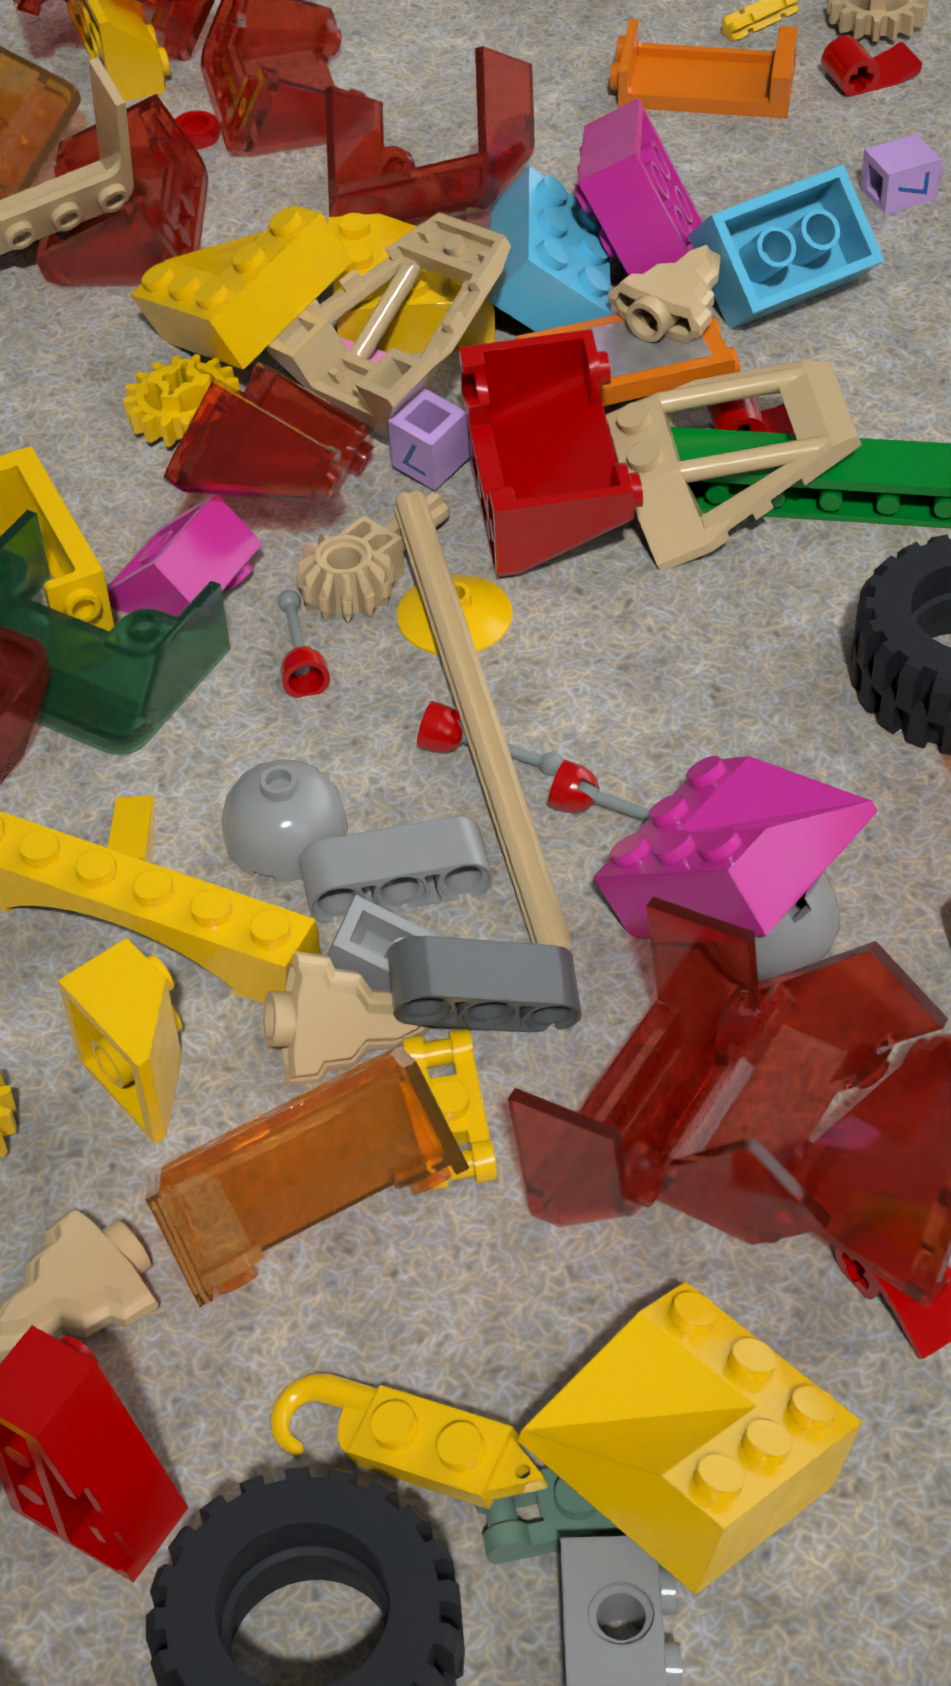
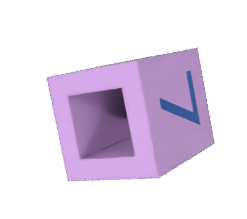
[860,134,943,214]
[388,387,469,491]

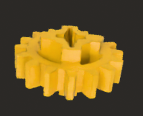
[123,354,242,447]

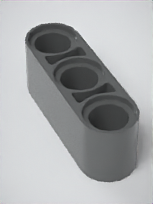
[387,936,582,1032]

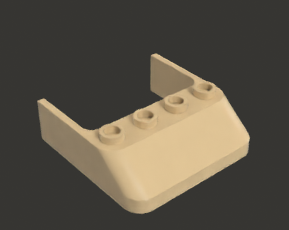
[0,57,134,255]

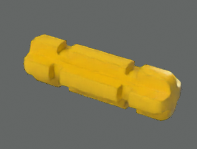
[721,0,799,42]

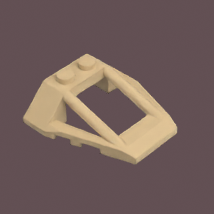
[265,212,511,432]
[606,360,861,570]

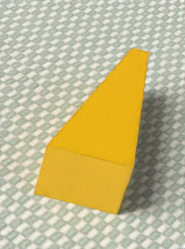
[107,795,155,863]

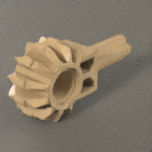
[296,492,450,624]

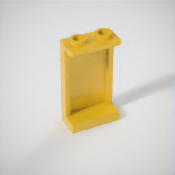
[0,446,119,672]

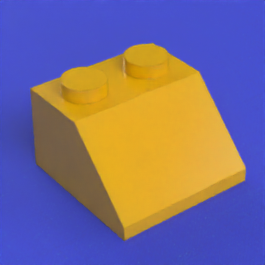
[58,937,182,1144]

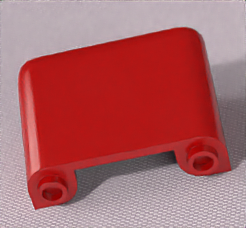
[459,329,643,578]

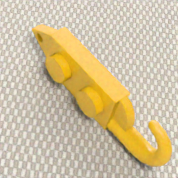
[270,1373,548,1510]

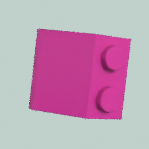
[107,493,263,630]

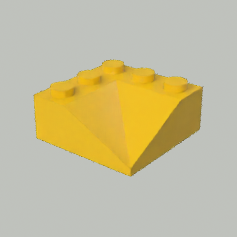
[130,205,353,370]
[328,213,495,354]
[518,1282,863,1595]

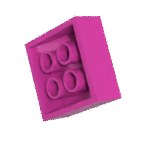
[574,98,703,280]
[593,755,878,938]

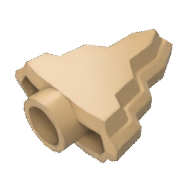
[608,245,721,344]
[263,951,428,1087]
[0,1209,158,1360]

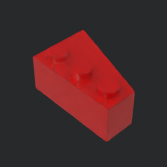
[0,1325,189,1583]

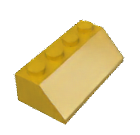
[66,0,170,101]

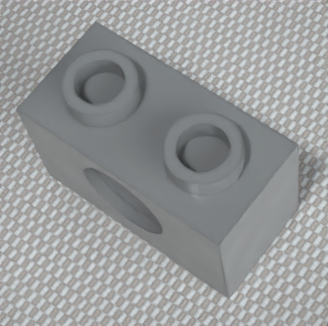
[560,1536,682,1686]

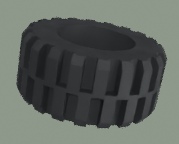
[851,534,951,755]
[146,1466,465,1686]

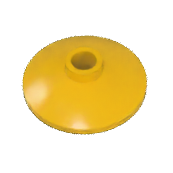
[397,573,512,655]

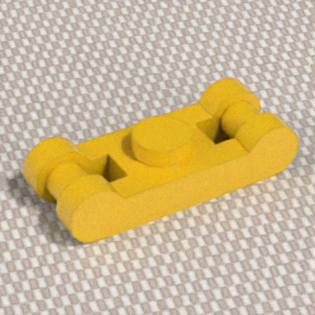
[402,1028,497,1191]

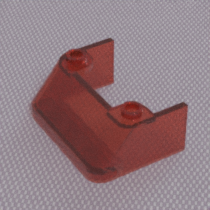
[325,46,535,225]
[508,896,766,1228]
[628,941,949,1245]

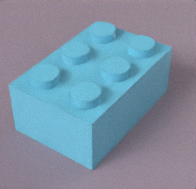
[688,164,885,329]
[488,166,611,332]

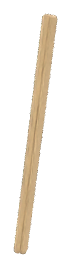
[394,490,573,950]

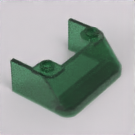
[0,509,230,755]

